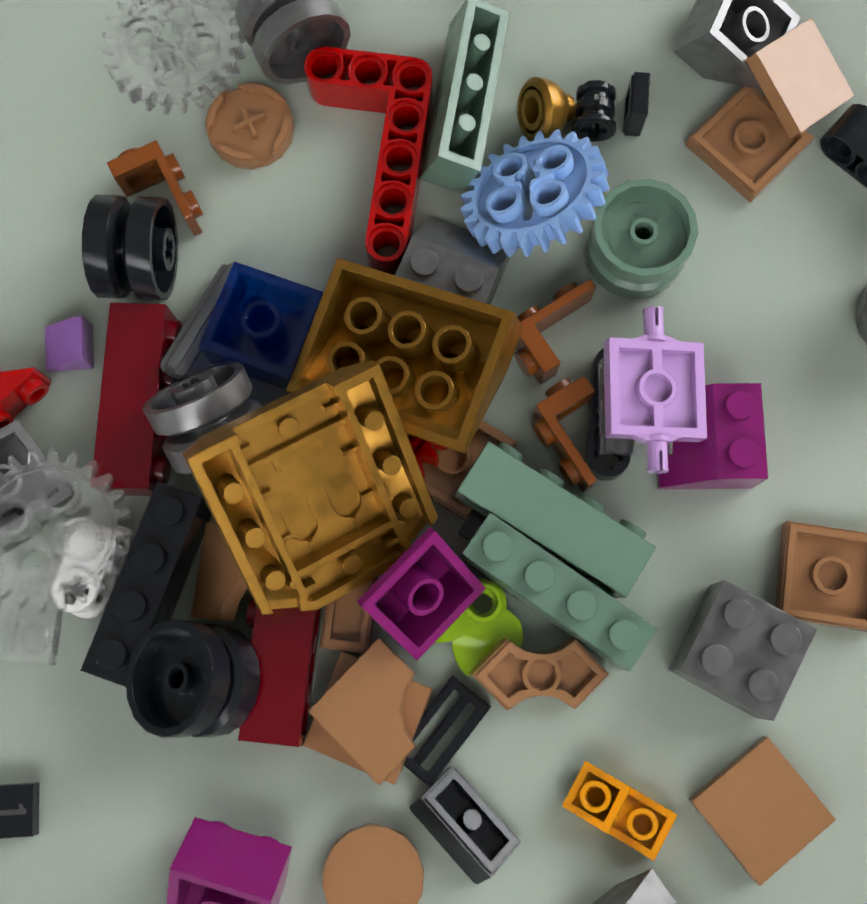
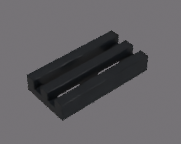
[404,675,491,787]

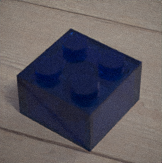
[198,261,323,390]

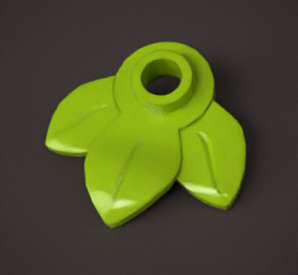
[435,579,524,676]

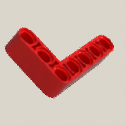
[304,47,433,275]

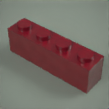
[91,302,182,497]
[238,598,322,747]

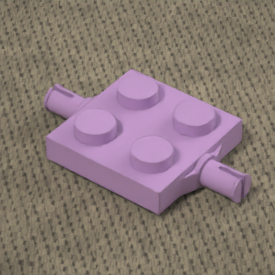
[603,306,707,474]

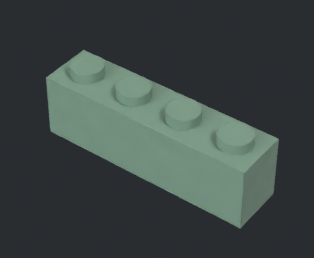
[419,0,509,193]
[453,441,656,598]
[459,512,658,671]

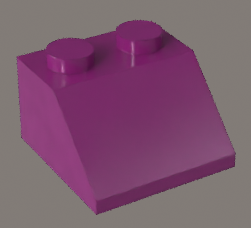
[657,383,768,490]
[357,527,486,660]
[167,817,292,904]

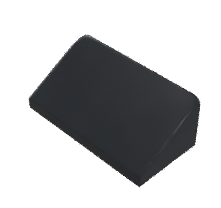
[409,765,521,884]

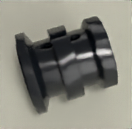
[572,80,616,142]

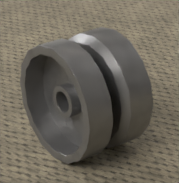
[235,0,351,84]
[142,362,262,474]

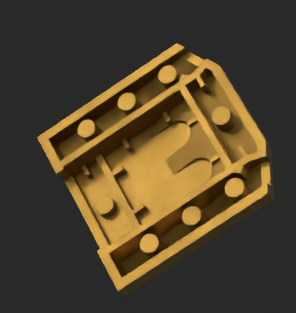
[182,360,438,615]

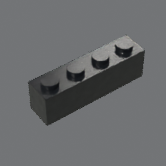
[80,481,212,687]

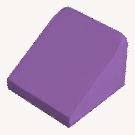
[45,316,94,372]

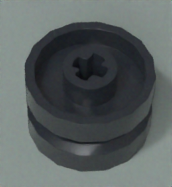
[82,195,178,300]
[126,619,261,738]

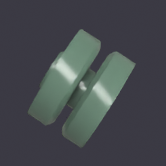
[585,179,698,299]

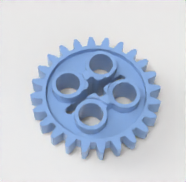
[460,129,610,257]

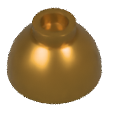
[517,77,576,141]

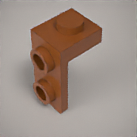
[107,140,204,236]
[514,279,596,385]
[531,375,597,493]

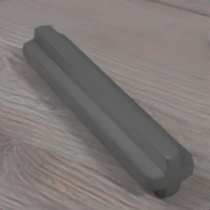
[160,263,245,380]

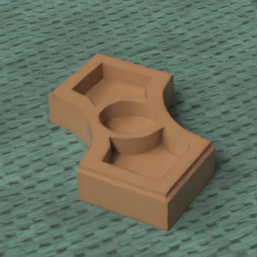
[469,637,609,710]

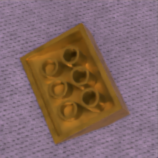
[286,258,523,454]

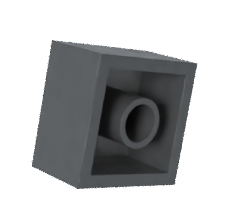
[668,580,817,721]

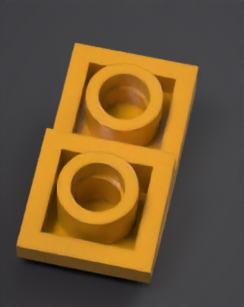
[562,761,678,861]

